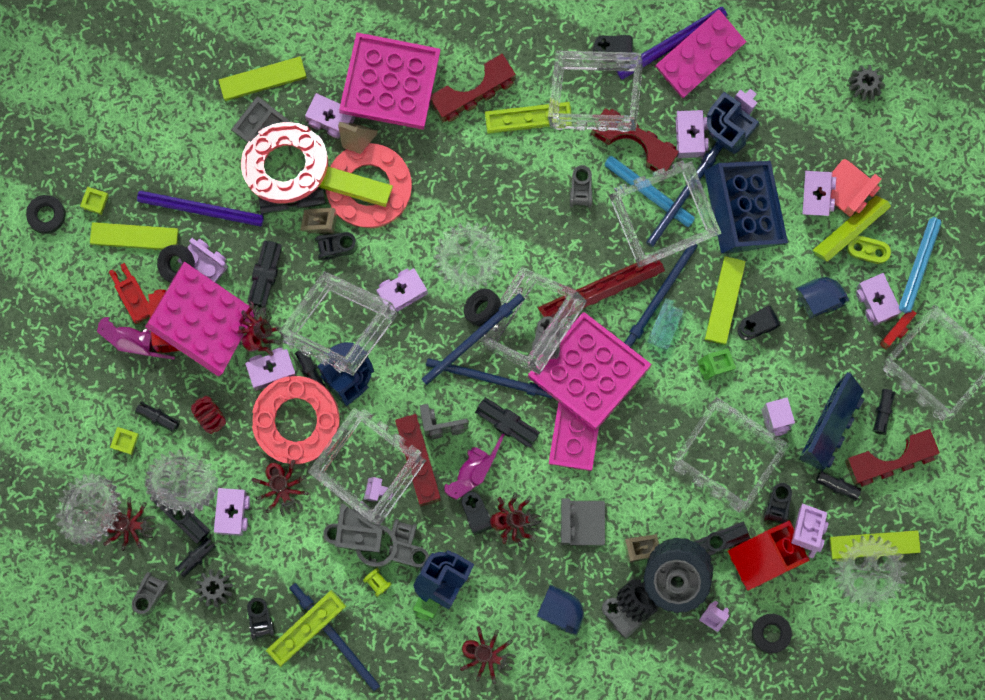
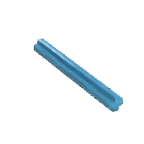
[605,156,695,227]
[899,217,942,313]

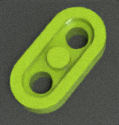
[847,236,891,264]

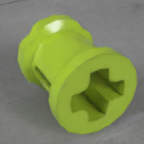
[363,568,392,597]

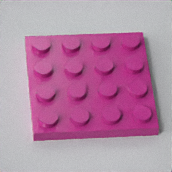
[339,32,441,130]
[145,262,256,377]
[528,312,652,431]

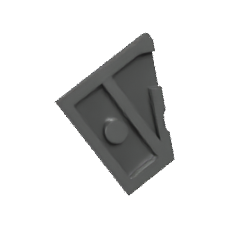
[231,96,290,143]
[335,504,383,553]

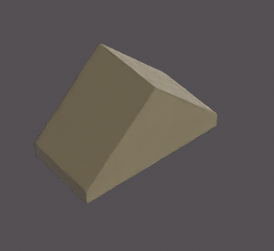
[338,122,378,154]
[300,208,337,235]
[623,534,659,563]

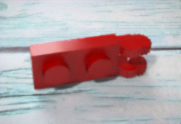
[108,263,150,324]

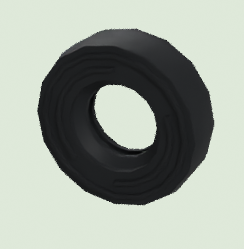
[26,195,66,234]
[157,244,195,283]
[464,288,501,327]
[752,613,792,654]

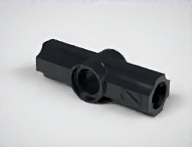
[258,187,325,215]
[247,241,282,308]
[475,397,540,448]
[150,485,211,544]
[695,521,751,556]

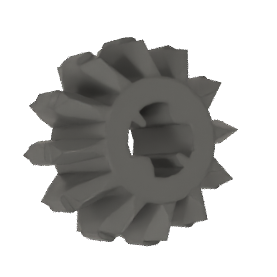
[848,64,885,101]
[195,569,233,607]

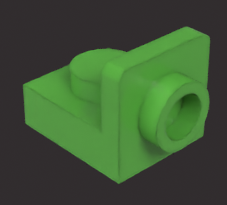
[697,348,736,380]
[413,598,440,621]

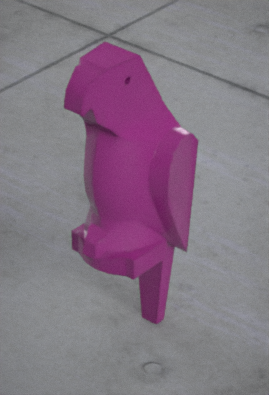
[97,317,175,360]
[444,433,505,500]

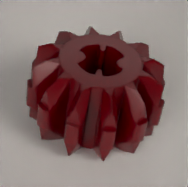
[191,396,226,434]

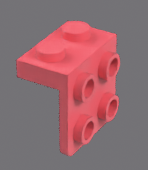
[819,159,881,217]

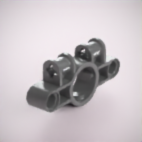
[323,507,429,569]

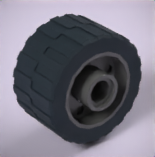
[644,538,713,613]

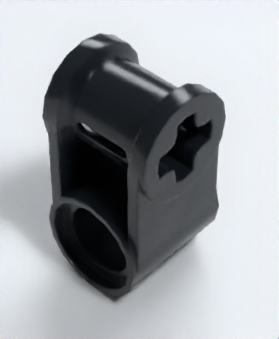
[592,35,634,61]
[315,232,358,261]
[737,305,781,341]
[763,483,792,524]
[461,492,492,536]
[247,598,275,642]

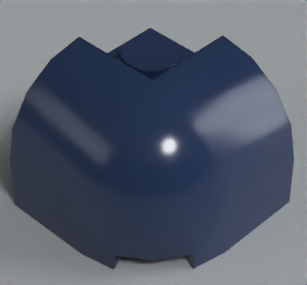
[707,92,759,154]
[795,277,850,319]
[317,342,374,406]
[413,550,474,610]
[536,584,584,636]

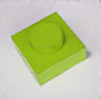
[80,187,109,215]
[110,427,139,455]

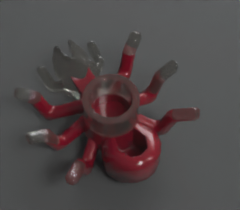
[237,301,283,356]
[252,460,309,517]
[490,492,541,547]
[100,497,155,551]
[460,626,516,684]

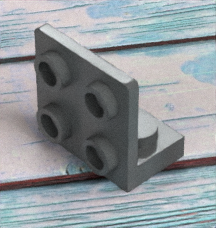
[419,404,468,440]
[561,498,605,546]

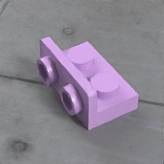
[177,238,228,283]
[791,504,828,558]

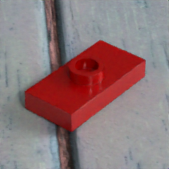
[880,310,917,349]

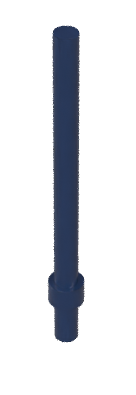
[646,142,723,247]
[624,241,698,348]
[422,293,525,385]
[426,358,553,399]
[289,583,380,692]

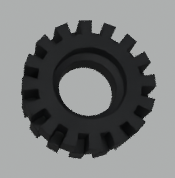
[617,579,659,623]

